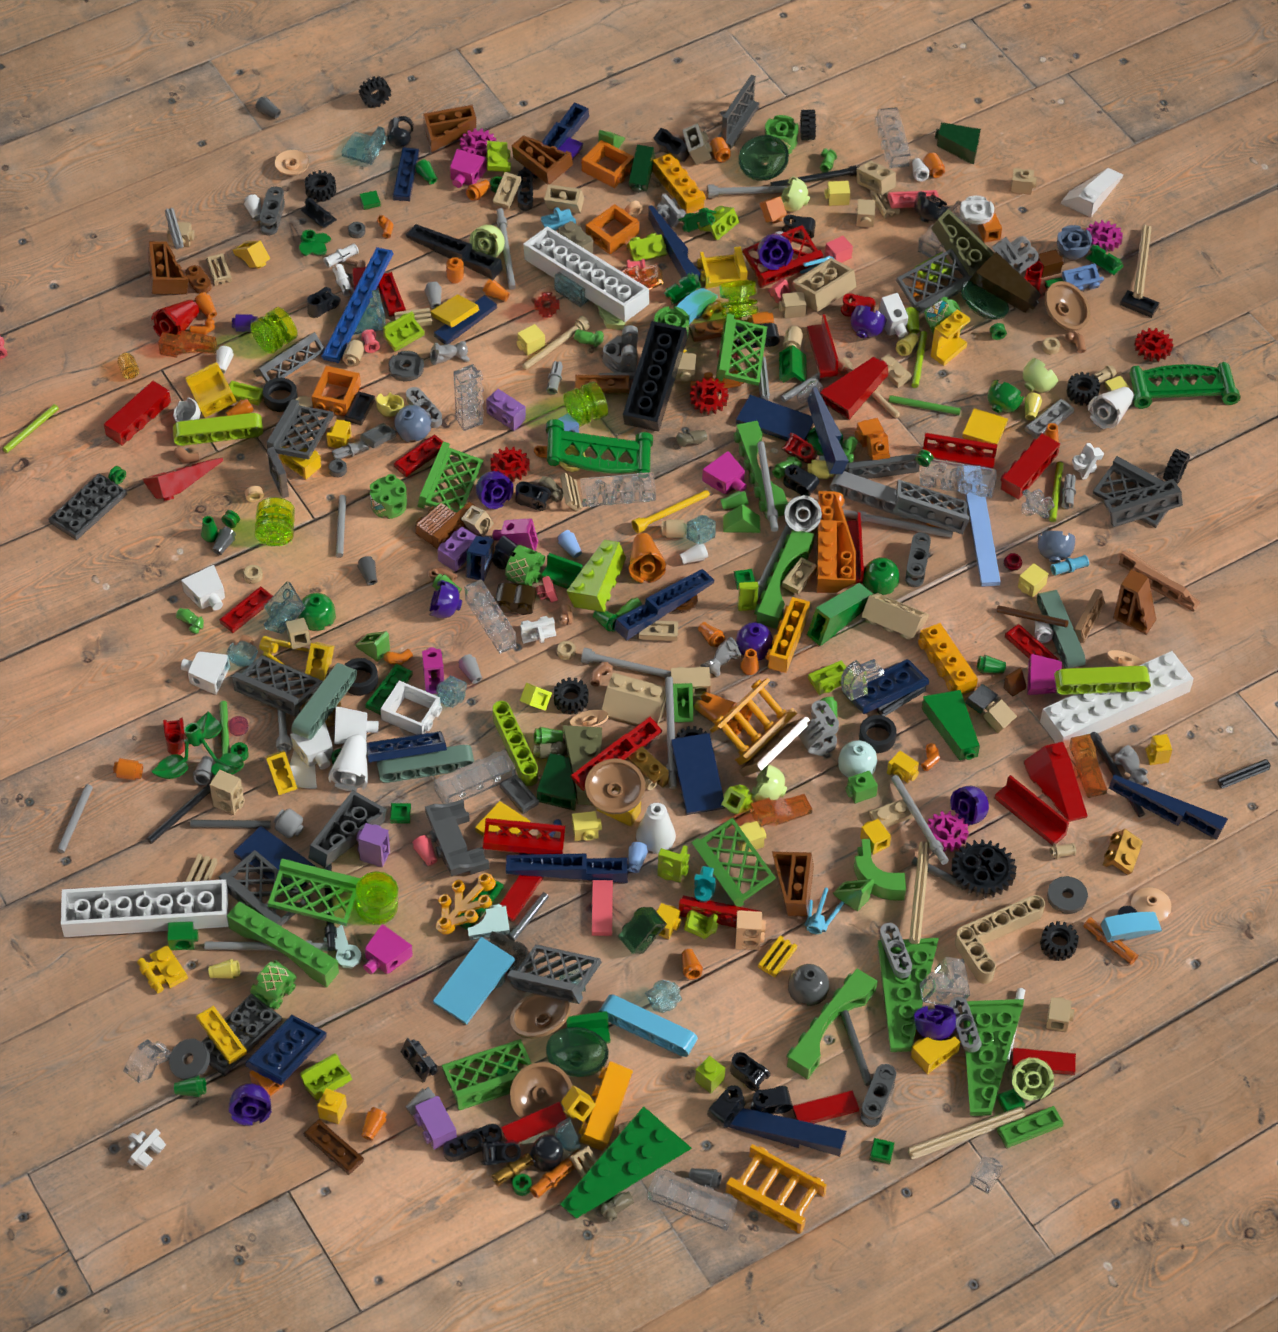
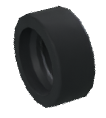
[263,377,298,412]
[345,658,378,696]
[859,715,896,753]

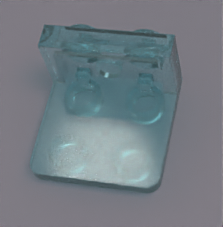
[342,126,387,165]
[554,272,589,307]

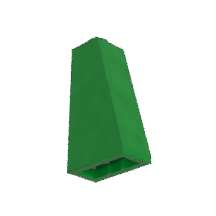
[807,583,873,646]
[922,690,980,760]

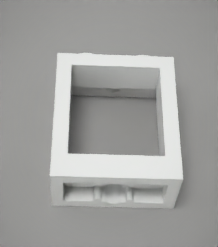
[381,681,442,735]

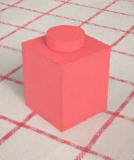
[825,236,853,263]

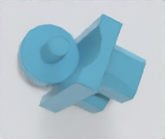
[541,207,576,231]

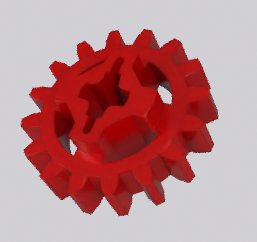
[1134,328,1174,362]
[690,377,729,415]
[490,447,530,482]

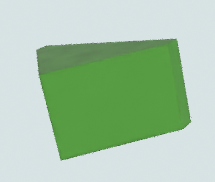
[598,130,625,149]
[723,504,760,533]
[355,631,390,662]
[673,683,694,722]
[833,879,874,912]

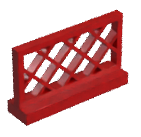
[742,225,824,288]

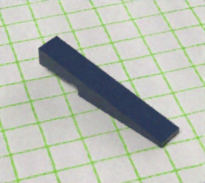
[522,102,590,179]
[648,205,701,282]
[807,387,849,474]
[614,569,715,641]
[1108,775,1228,840]
[506,853,628,883]
[728,1108,847,1157]

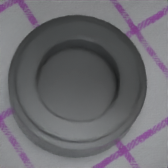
[348,222,366,239]
[328,459,347,477]

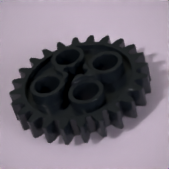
[951,839,1017,898]

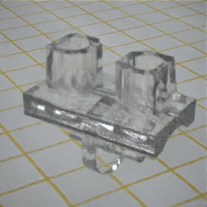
[1021,489,1054,519]

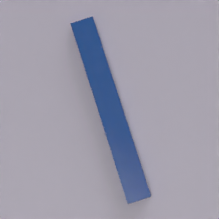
[322,247,393,363]

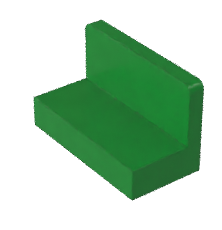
[779,345,807,383]
[541,553,583,589]
[566,1011,611,1048]

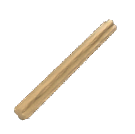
[1133,225,1151,299]
[909,841,930,945]
[908,1107,1025,1159]

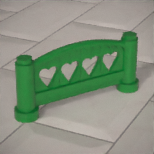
[1129,362,1241,409]
[546,419,653,479]

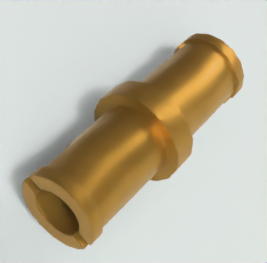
[491,1152,534,1187]

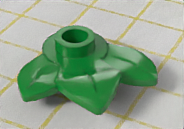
[299,229,332,256]

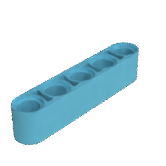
[599,994,698,1057]

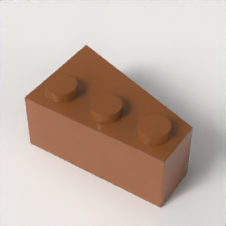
[423,105,477,152]
[511,135,573,185]
[148,241,188,294]
[1113,569,1157,635]
[772,851,814,917]

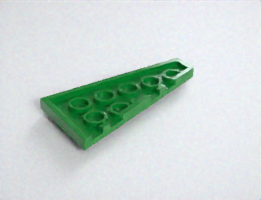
[560,1106,692,1219]

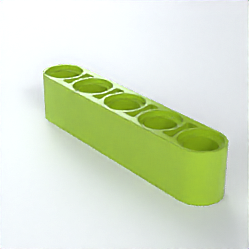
[173,413,263,446]
[1054,666,1151,695]
[492,701,538,786]

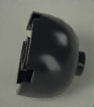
[914,191,950,223]

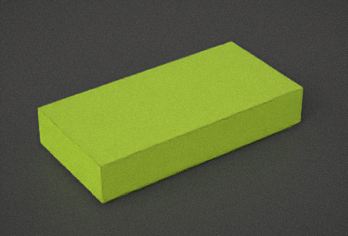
[229,381,263,406]
[737,582,758,611]

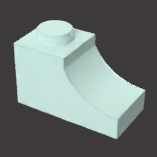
[468,904,510,940]

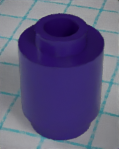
[232,314,258,332]

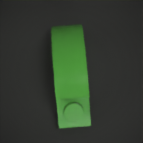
[854,839,906,901]

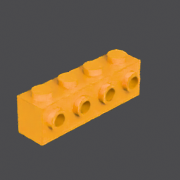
[653,153,706,214]
[766,597,810,673]
[918,623,978,695]
[579,1061,633,1151]

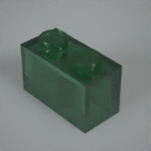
[618,907,667,954]

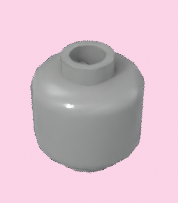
[274,809,304,838]

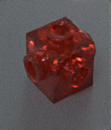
[535,292,560,318]

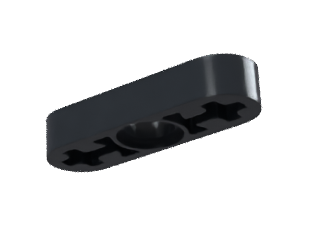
[517,169,533,211]
[443,1124,502,1162]

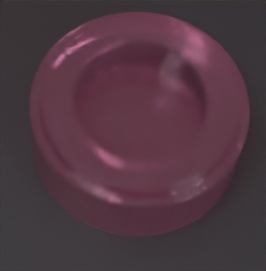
[229,716,249,736]

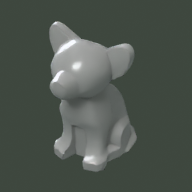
[430,341,470,365]
[700,637,741,677]
[1114,745,1149,785]

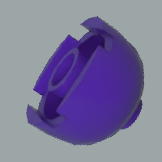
[757,233,793,270]
[851,305,887,339]
[476,471,514,509]
[429,580,462,619]
[735,622,773,661]
[950,785,989,826]
[914,1005,956,1041]
[229,1084,272,1126]

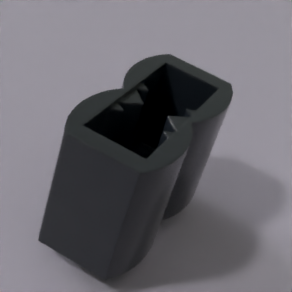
[653,128,690,162]

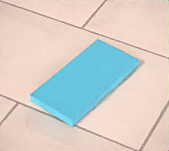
[433,937,515,1025]

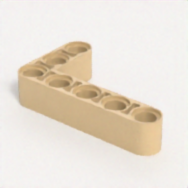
[955,895,1045,984]

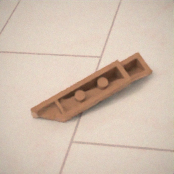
[1119,550,1201,612]

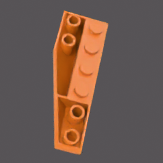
[817,491,856,593]

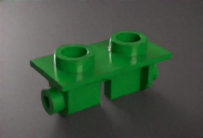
[678,208,716,233]
[1086,245,1124,275]
[664,273,701,305]

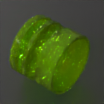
[719,280,758,318]
[250,307,298,354]
[563,381,608,428]
[255,497,295,546]
[356,871,398,925]

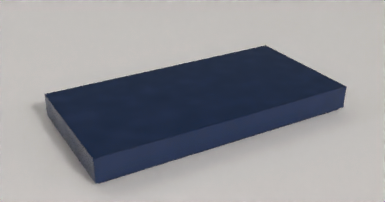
[736,395,814,441]
[843,659,929,714]
[367,731,447,762]
[671,733,725,815]
[234,826,318,898]
[246,1015,327,1085]

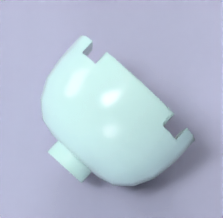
[838,740,877,778]

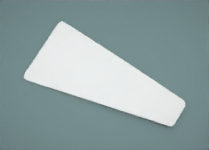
[290,750,317,789]

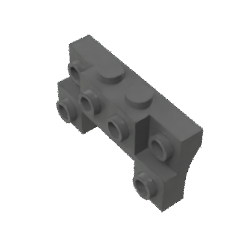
[425,799,489,876]

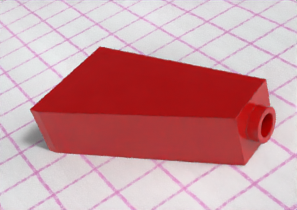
[820,356,889,420]

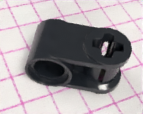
[782,215,816,239]
[307,287,341,318]
[783,465,820,496]
[515,481,551,511]
[492,536,518,570]
[730,1052,771,1092]
[707,1085,746,1128]
[751,1086,793,1114]
[479,1140,521,1165]

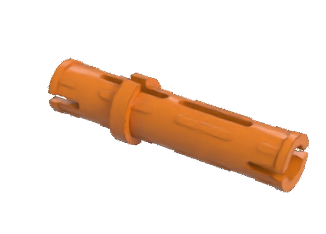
[1083,917,1139,965]
[530,1149,586,1199]

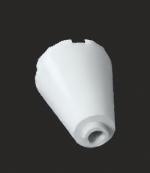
[1088,387,1134,429]
[784,495,822,532]
[328,735,368,791]
[636,803,676,854]

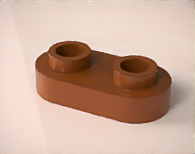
[185,265,212,294]

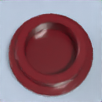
[1004,553,1022,571]

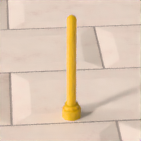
[631,490,710,534]

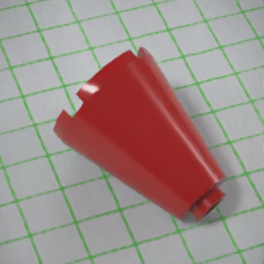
[151,300,199,342]

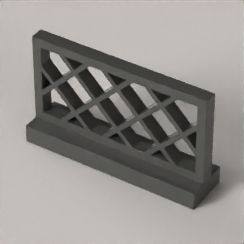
[718,75,759,150]
[896,248,974,315]
[267,399,334,460]
[1093,456,1173,528]
[893,479,969,535]
[232,655,323,717]
[219,850,311,927]
[507,944,602,1004]

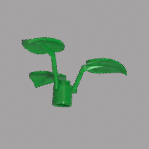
[151,711,244,779]

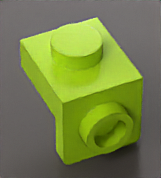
[684,910,718,939]

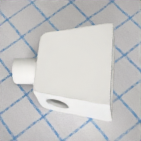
[878,293,908,339]
[182,565,225,610]
[181,652,230,695]
[334,707,379,744]
[290,722,333,769]

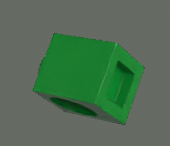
[168,922,199,951]

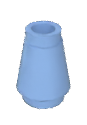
[557,530,582,558]
[628,842,648,873]

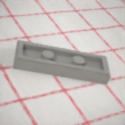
[1024,399,1075,439]

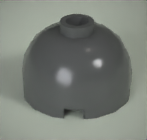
[788,964,829,1006]

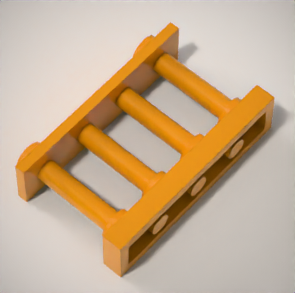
[710,678,797,765]
[726,1144,827,1234]

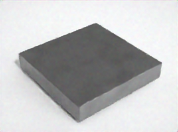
[267,447,289,498]

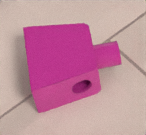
[450,149,487,188]
[702,451,747,494]
[492,518,538,551]
[422,647,445,694]
[1027,654,1062,695]
[363,924,413,975]

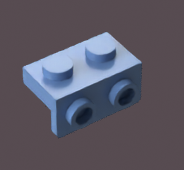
[1061,264,1104,292]

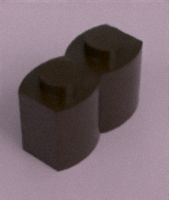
[495,583,536,615]

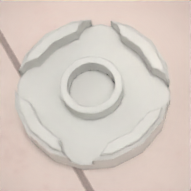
[960,195,994,225]

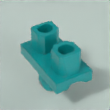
[694,866,716,902]

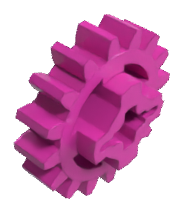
[460,128,496,157]
[1087,220,1123,252]
[927,811,969,852]

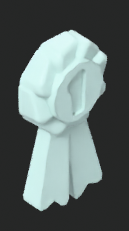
[323,925,361,969]

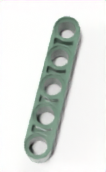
[1037,590,1086,669]
[291,663,357,740]
[377,745,475,783]

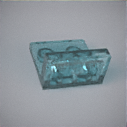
[345,289,386,335]
[263,581,305,634]

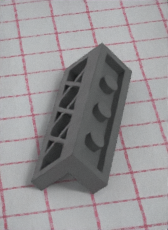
[253,332,325,383]
[844,454,920,479]
[1104,479,1183,527]

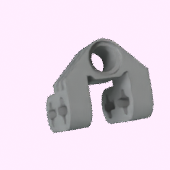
[992,236,1039,273]
[602,325,638,373]
[799,700,839,756]

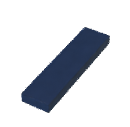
[393,147,419,201]
[434,295,497,345]

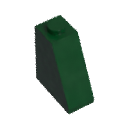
[935,122,981,164]
[629,145,656,192]
[537,753,576,811]

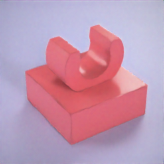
[768,279,792,303]
[536,576,558,603]

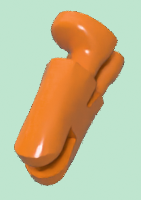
[694,691,753,736]

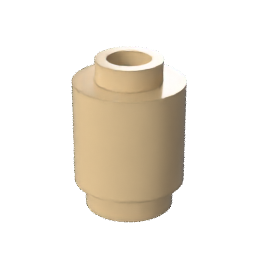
[783,326,803,350]
[342,340,364,366]
[662,519,688,538]

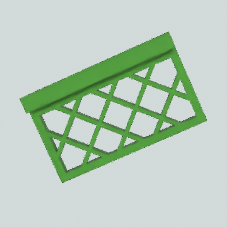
[715,313,767,386]
[417,441,483,513]
[692,817,776,907]
[268,859,360,926]
[442,1039,532,1111]

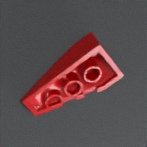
[143,457,223,501]
[1024,742,1088,822]

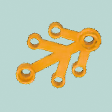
[436,873,496,935]

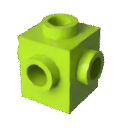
[721,784,754,814]

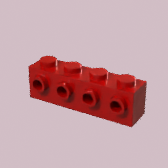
[104,380,171,446]
[1000,433,1060,500]

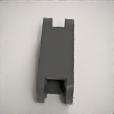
[259,186,285,235]
[905,532,931,587]
[861,1064,896,1127]

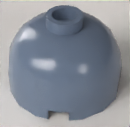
[1057,225,1092,259]
[394,405,431,442]
[1038,531,1076,563]

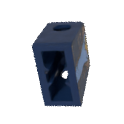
[466,536,494,581]

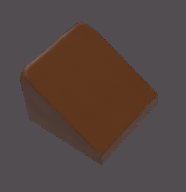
[1003,668,1026,696]

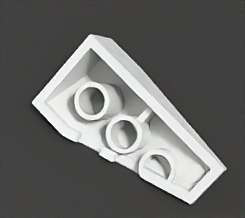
[1061,168,1123,218]

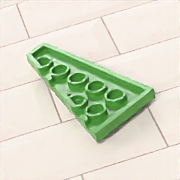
[877,938,939,1052]
[962,999,1024,1116]

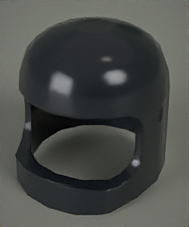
[387,116,414,148]
[530,1134,563,1171]

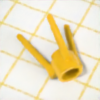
[259,636,309,665]

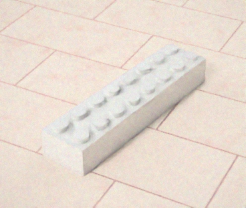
[523,226,649,322]
[1040,651,1194,748]
[61,879,228,937]

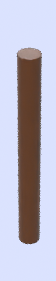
[996,605,1069,628]

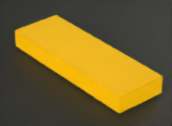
[196,1005,247,1064]

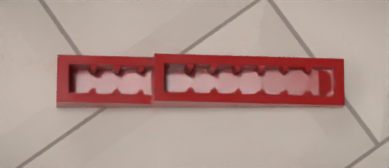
[570,716,663,791]

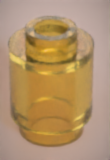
[117,353,140,379]

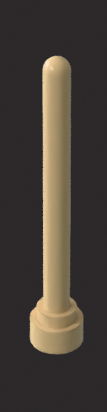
[522,316,590,370]
[838,358,900,418]

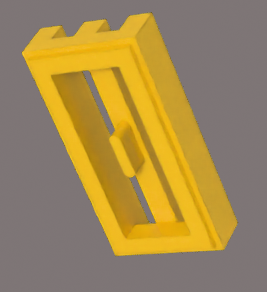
[758,935,797,978]

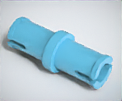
[1050,555,1089,576]

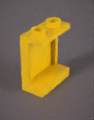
[697,246,747,288]
[930,309,970,366]
[185,362,237,418]

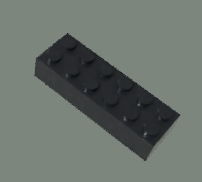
[623,321,687,432]

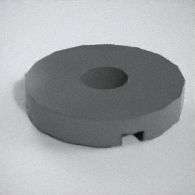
[389,351,424,381]
[1047,876,1088,914]
[169,1039,210,1080]

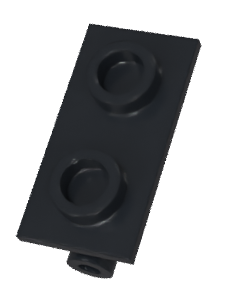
[301,198,337,229]
[401,1038,438,1082]

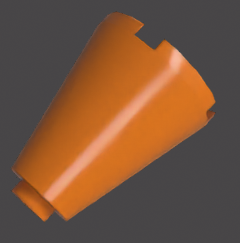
[629,533,666,583]

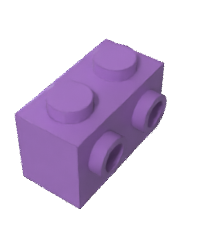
[486,389,526,431]
[437,527,476,572]
[356,823,390,868]
[413,1096,457,1150]

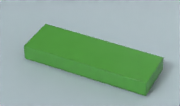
[997,1106,1064,1148]

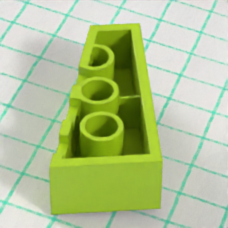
[567,540,626,612]

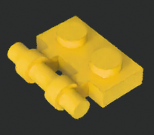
[137,945,188,993]

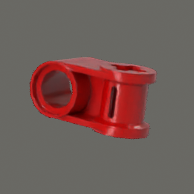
[1024,261,1043,291]
[841,293,876,317]
[781,433,817,464]
[163,717,185,755]

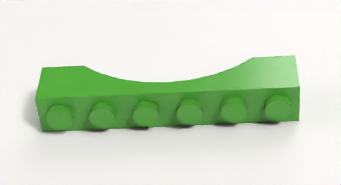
[734,421,788,519]
[754,530,815,629]
[227,901,339,987]
[786,968,878,1080]

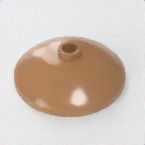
[1045,281,1090,331]
[585,759,645,814]
[510,994,571,1039]
[510,1062,572,1118]

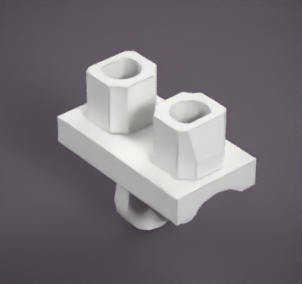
[1072,443,1104,479]
[520,616,556,644]
[128,1129,166,1170]

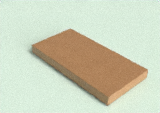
[739,717,811,777]

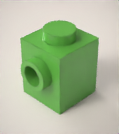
[845,770,878,804]

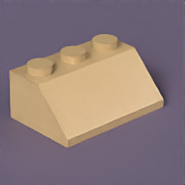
[792,258,856,312]
[861,593,930,640]
[602,673,666,726]

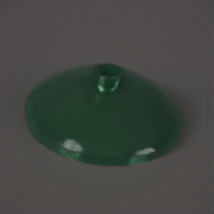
[738,135,789,181]
[961,280,1009,320]
[546,1027,609,1077]

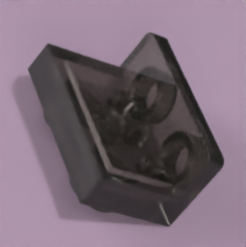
[489,931,528,973]

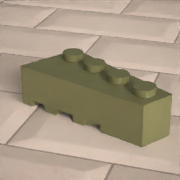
[931,209,994,276]
[563,725,602,806]

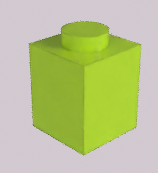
[695,1055,725,1094]

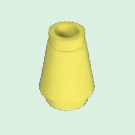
[896,333,919,356]
[1024,393,1042,421]
[209,959,240,979]

